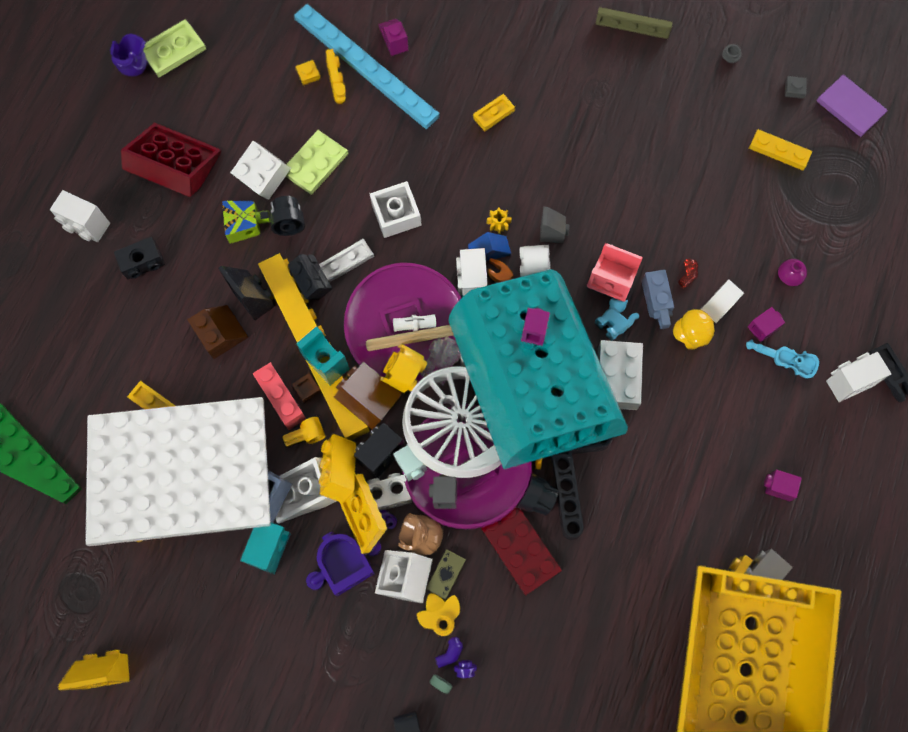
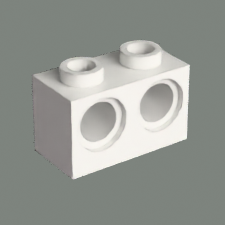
[367,473,412,510]

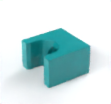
[296,326,350,386]
[240,522,291,574]

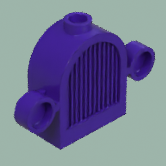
[306,531,382,597]

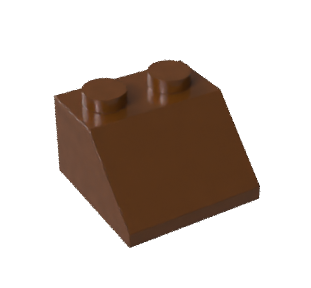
[187,305,249,359]

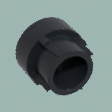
[270,196,305,236]
[517,473,558,516]

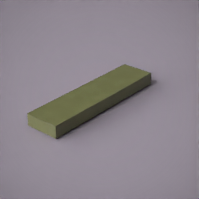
[596,7,673,39]

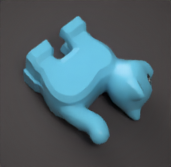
[595,298,640,341]

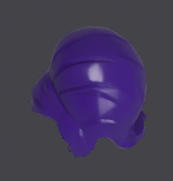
[110,34,147,77]

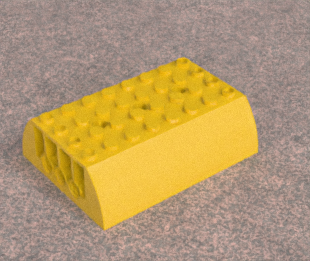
[677,566,841,732]

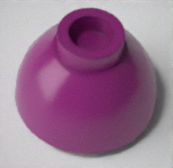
[778,259,807,286]

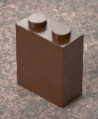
[334,362,402,430]

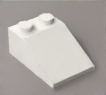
[276,457,336,523]

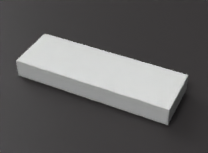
[319,239,374,283]

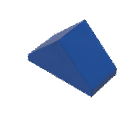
[468,232,511,261]

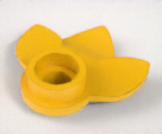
[417,593,460,636]

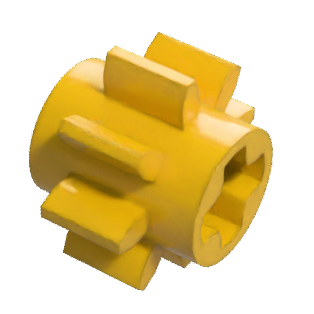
[487,207,512,234]

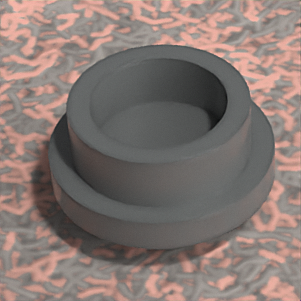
[722,44,742,63]

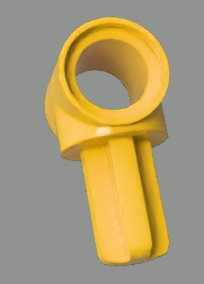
[283,417,326,447]

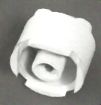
[520,245,550,277]

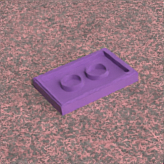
[817,75,888,137]

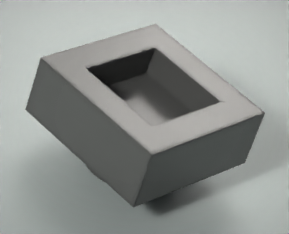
[785,76,807,98]

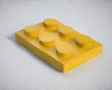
[340,474,387,554]

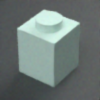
[393,445,427,481]

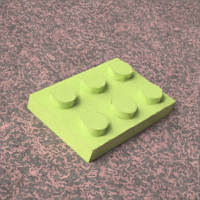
[144,19,206,77]
[285,130,348,195]

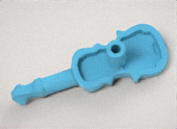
[746,340,819,379]

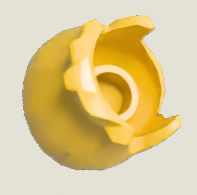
[673,309,715,349]

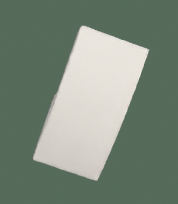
[701,279,744,323]

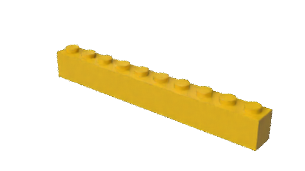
[258,253,370,441]

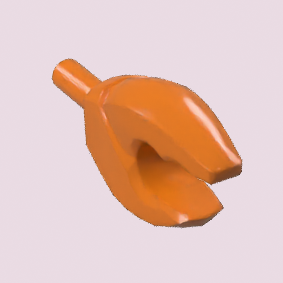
[487,258,514,283]

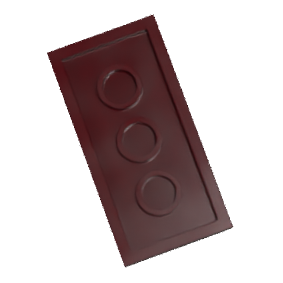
[480,506,562,596]

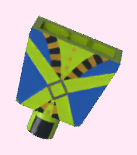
[222,201,270,243]

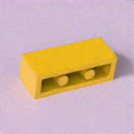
[318,434,356,503]

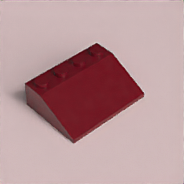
[121,123,221,197]

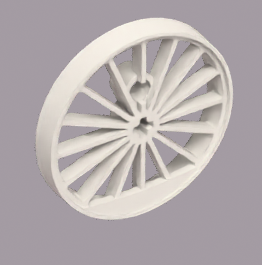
[402,366,501,478]

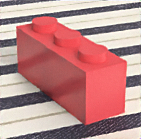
[252,362,306,430]

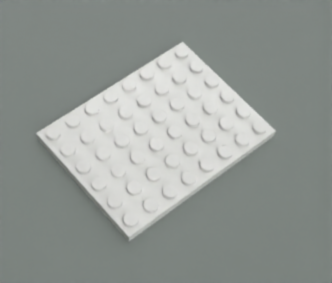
[86,397,271,546]

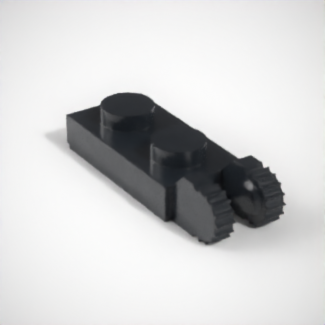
[868,343,908,402]

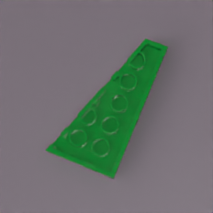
[0,404,82,504]

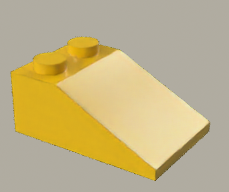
[59,650,130,690]

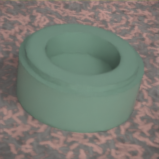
[430,674,453,694]

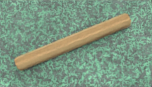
[366,325,454,351]

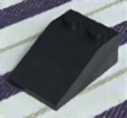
[218,266,274,321]

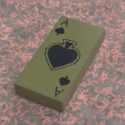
[426,549,466,600]

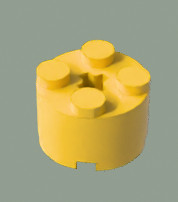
[381,344,427,393]

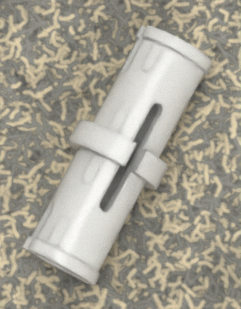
[393,314,436,332]

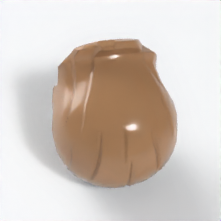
[398,513,443,556]

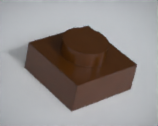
[292,373,321,402]

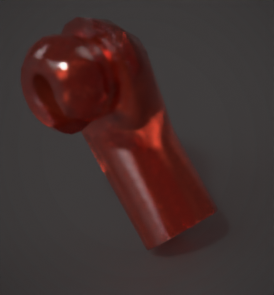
[678,258,698,288]

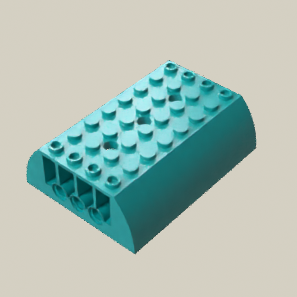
[448,269,628,470]

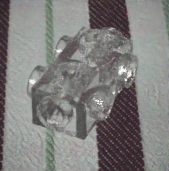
[421,336,460,386]

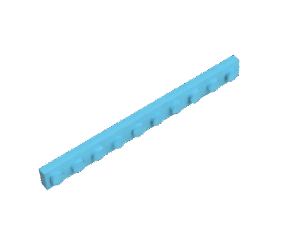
[294,4,439,129]

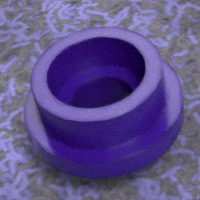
[454,660,477,678]

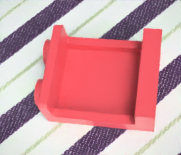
[587,243,643,302]

